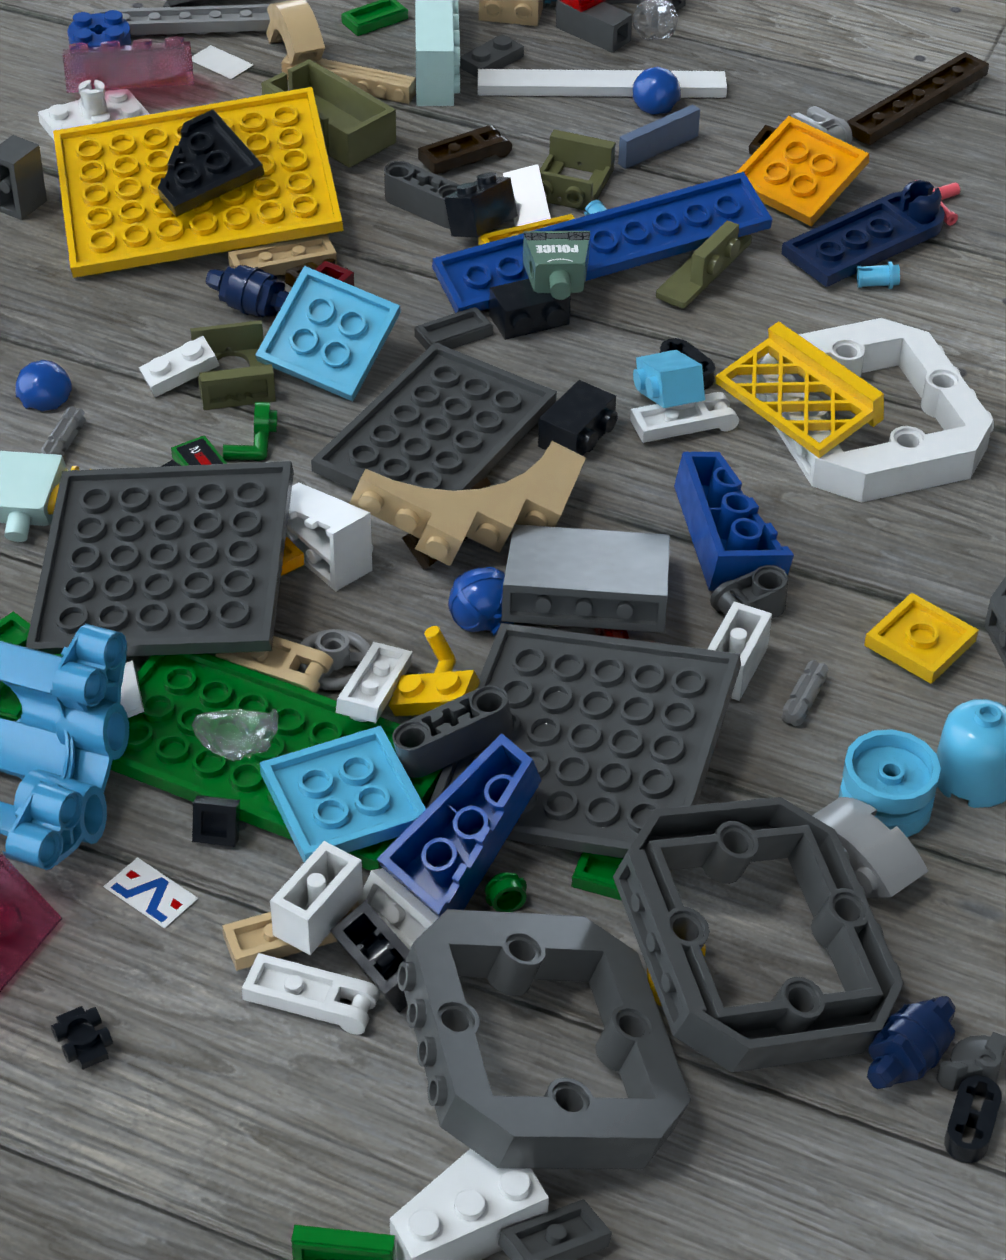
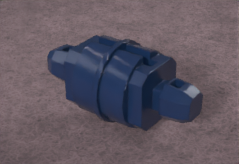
[206,265,289,317]
[867,996,956,1089]

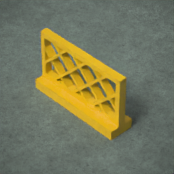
[715,321,884,458]

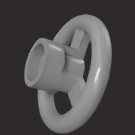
[297,629,371,690]

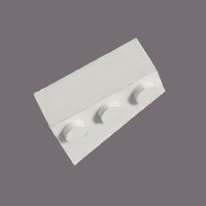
[390,1149,549,1260]

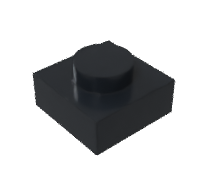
[192,795,240,847]

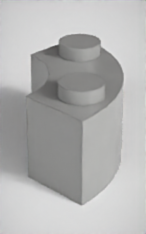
[812,797,929,898]

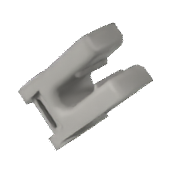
[791,106,852,144]

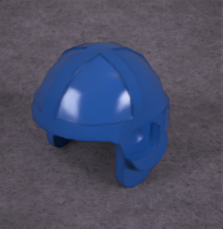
[448,567,514,635]

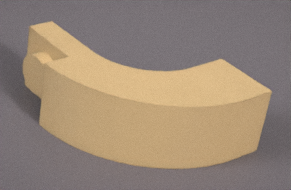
[266,0,325,65]

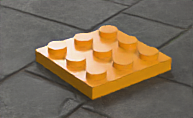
[735,116,869,227]

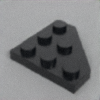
[158,109,264,217]

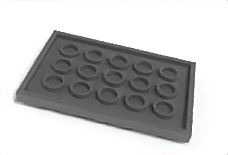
[311,342,557,491]

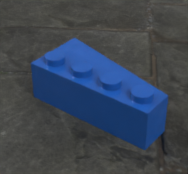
[674,452,794,591]
[377,733,542,917]

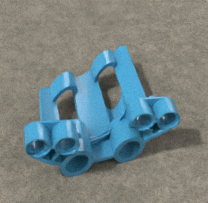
[0,623,129,870]

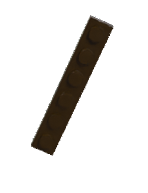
[846,52,989,145]

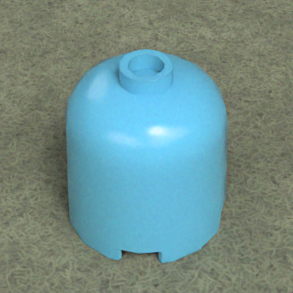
[936,699,1006,808]

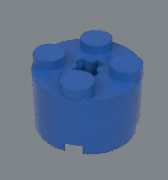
[67,10,133,79]

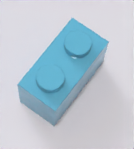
[633,350,705,408]

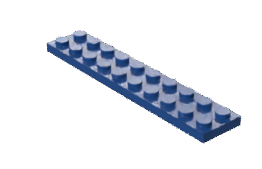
[432,172,773,313]

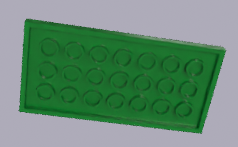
[110,653,443,871]

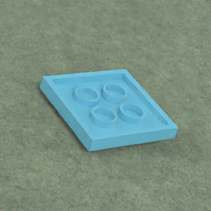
[255,266,401,402]
[260,725,426,862]

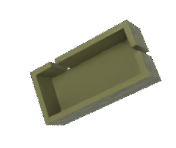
[261,59,396,168]

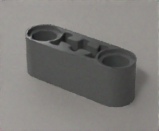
[384,161,459,229]
[392,685,514,778]

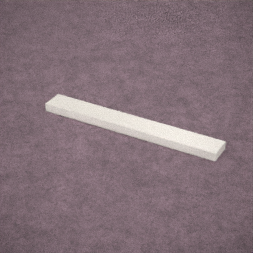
[478,69,727,98]

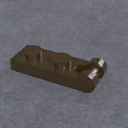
[418,125,512,174]

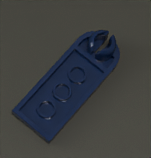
[781,180,945,287]

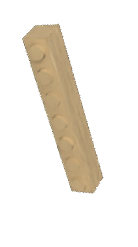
[281,54,416,104]

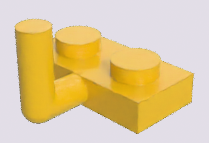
[389,626,480,716]

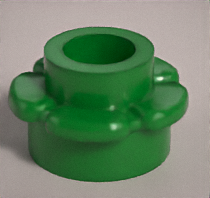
[484,872,527,912]

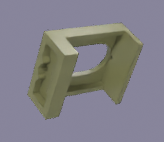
[540,129,616,211]
[190,320,276,410]

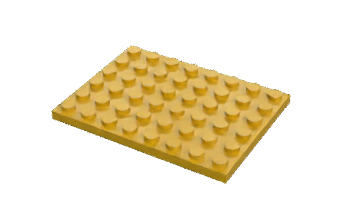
[53,87,344,278]

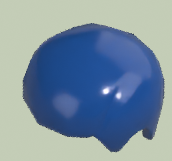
[633,66,681,115]
[15,360,72,411]

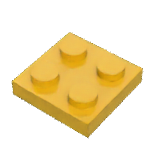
[864,593,979,684]

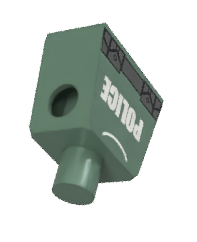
[523,231,590,300]

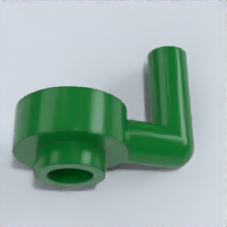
[223,402,278,461]

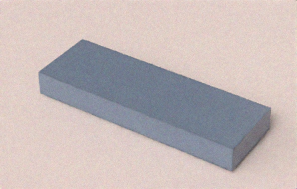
[618,104,700,169]

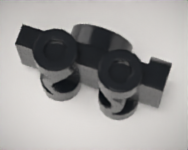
[51,1006,113,1070]

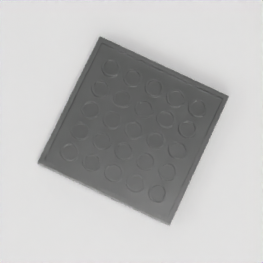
[26,461,294,656]
[427,623,741,858]

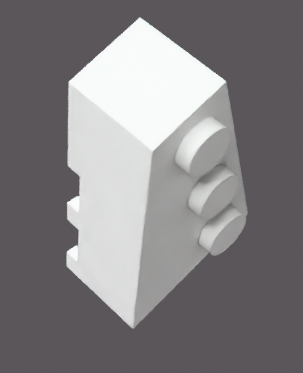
[286,482,373,591]

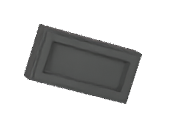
[415,307,493,350]

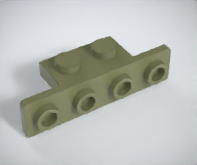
[656,220,752,308]

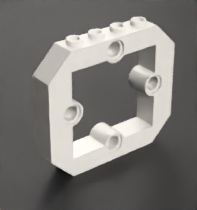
[756,318,994,503]

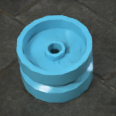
[838,729,941,837]

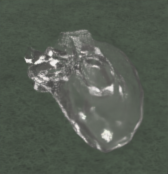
[192,709,279,762]

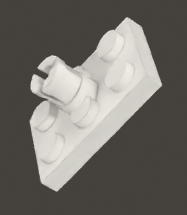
[38,80,149,140]

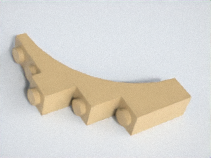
[349,441,586,566]

